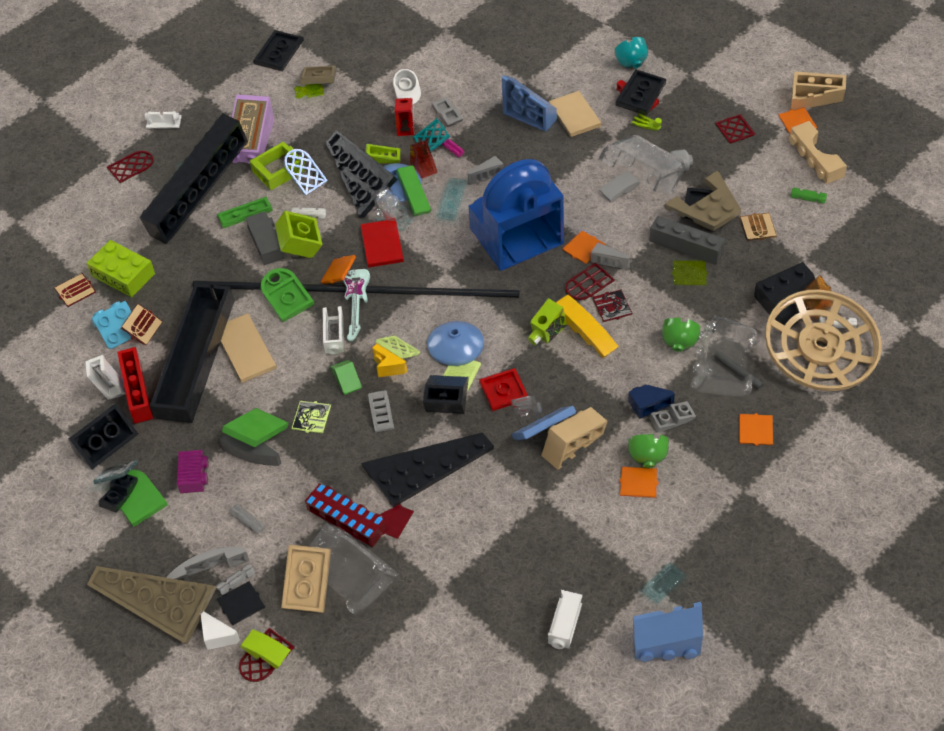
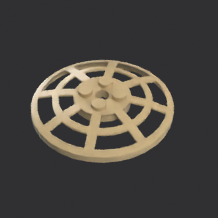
[765,290,882,391]

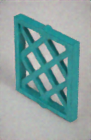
[413,118,451,155]

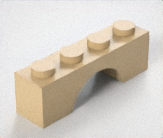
[789,121,847,184]

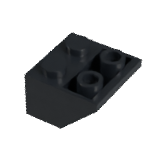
[423,375,469,414]

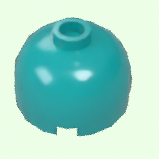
[614,37,648,69]

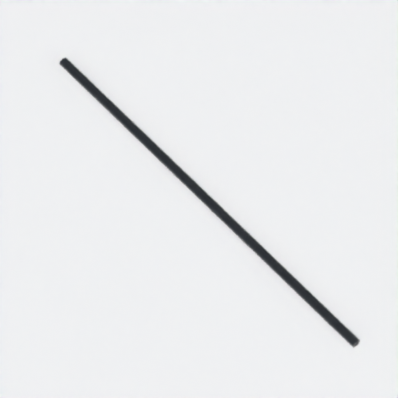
[192,281,520,298]

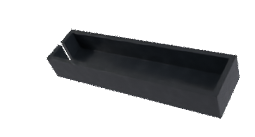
[150,283,235,423]

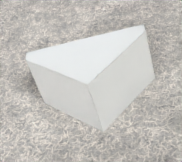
[201,611,240,650]

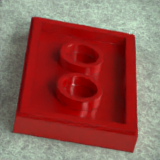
[361,219,404,268]

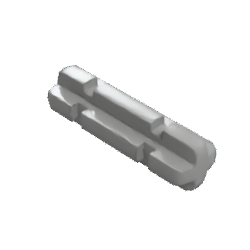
[230,504,265,534]
[216,564,255,595]

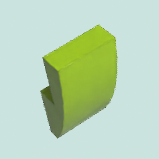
[240,629,291,669]

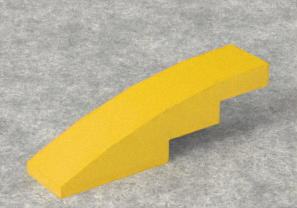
[556,294,619,358]

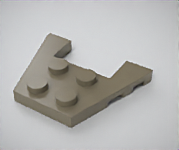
[665,171,741,231]

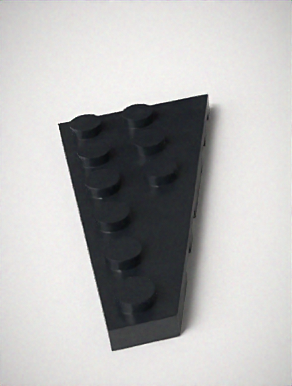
[361,432,494,508]

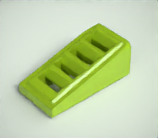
[365,144,400,164]

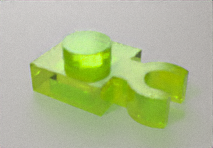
[294,84,324,98]

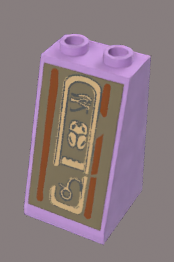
[232,94,274,164]

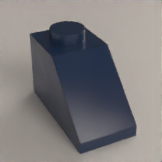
[628,384,675,419]

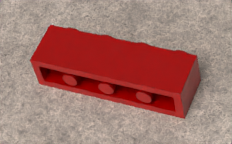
[117,347,154,424]

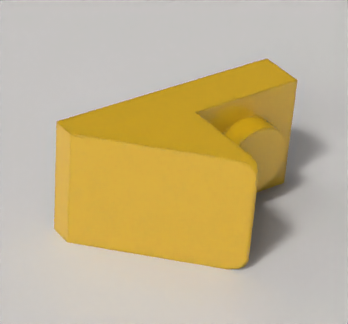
[372,343,407,377]

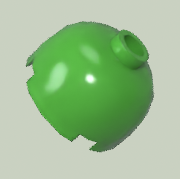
[662,318,701,352]
[628,434,669,468]

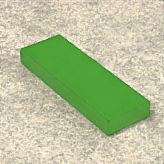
[396,165,431,216]
[217,197,273,229]

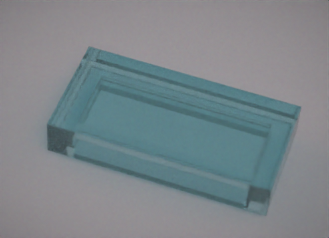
[642,562,686,604]

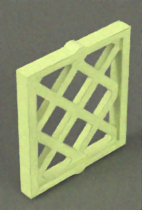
[376,335,420,359]

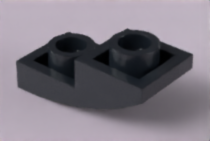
[99,472,138,513]

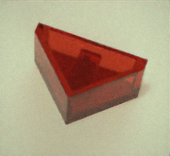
[410,140,438,178]

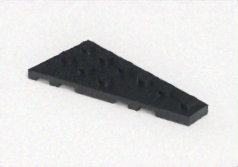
[326,130,398,219]

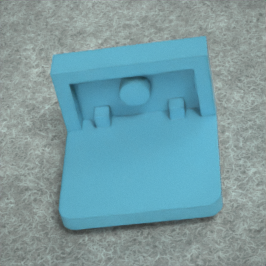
[91,301,142,349]

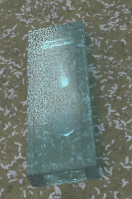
[438,178,467,221]

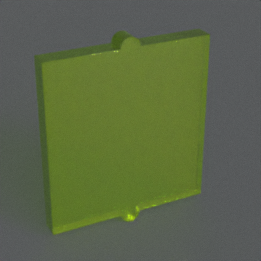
[672,260,708,285]

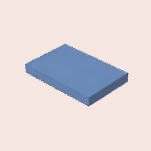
[511,406,576,440]

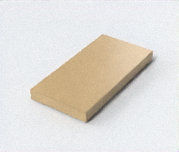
[221,313,277,383]

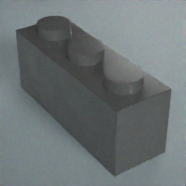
[246,211,284,265]

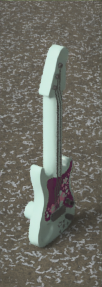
[344,269,370,341]

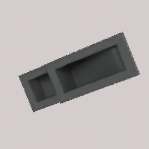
[220,434,281,466]

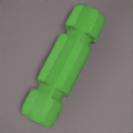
[791,187,827,204]

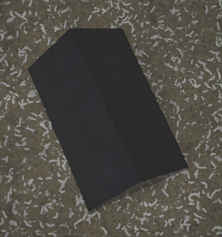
[68,403,138,470]

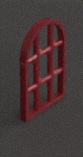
[565,263,615,300]

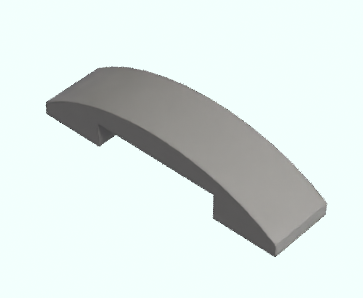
[166,547,250,582]

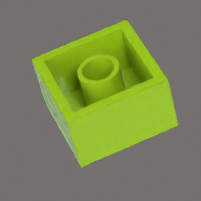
[275,211,323,258]

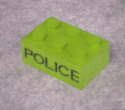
[86,240,155,298]

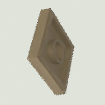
[300,66,336,85]

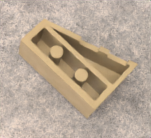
[791,72,846,110]
[541,407,607,470]

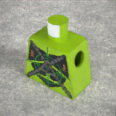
[527,298,567,345]

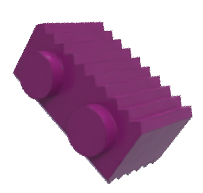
[177,450,209,494]

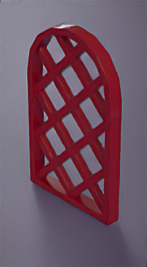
[107,151,154,183]
[239,628,295,682]

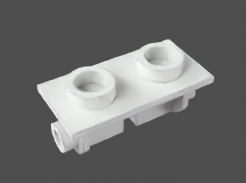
[145,111,181,129]

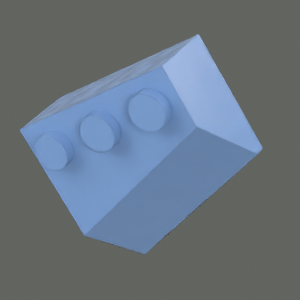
[501,75,557,132]
[632,602,703,662]

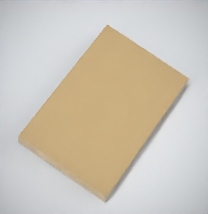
[549,91,601,137]
[281,545,331,613]

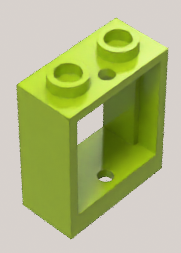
[249,141,305,190]

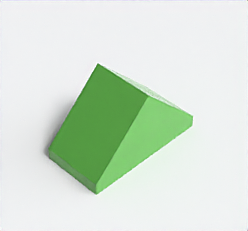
[330,360,362,395]

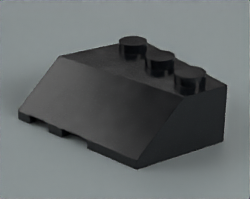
[754,262,822,329]

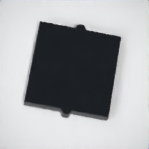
[217,581,265,625]

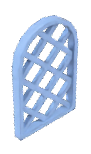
[284,149,328,195]

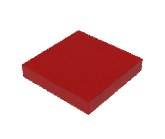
[479,368,529,411]

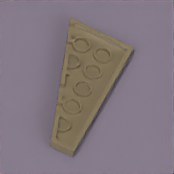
[87,566,217,644]

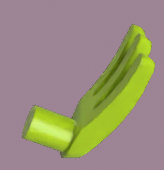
[632,113,662,131]

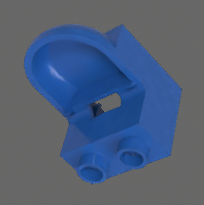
[468,159,564,271]

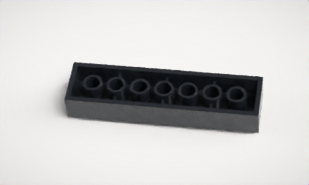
[139,113,248,244]

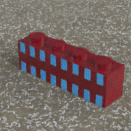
[305,483,387,548]

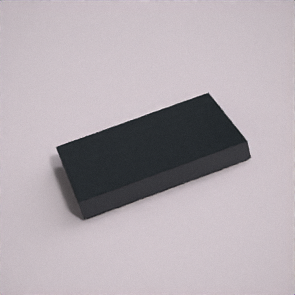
[253,30,304,72]
[615,69,667,116]

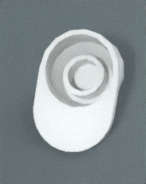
[393,69,421,104]

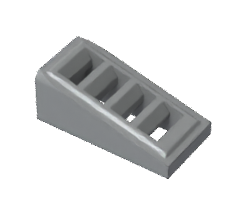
[468,156,504,185]
[591,243,630,269]
[368,390,394,433]

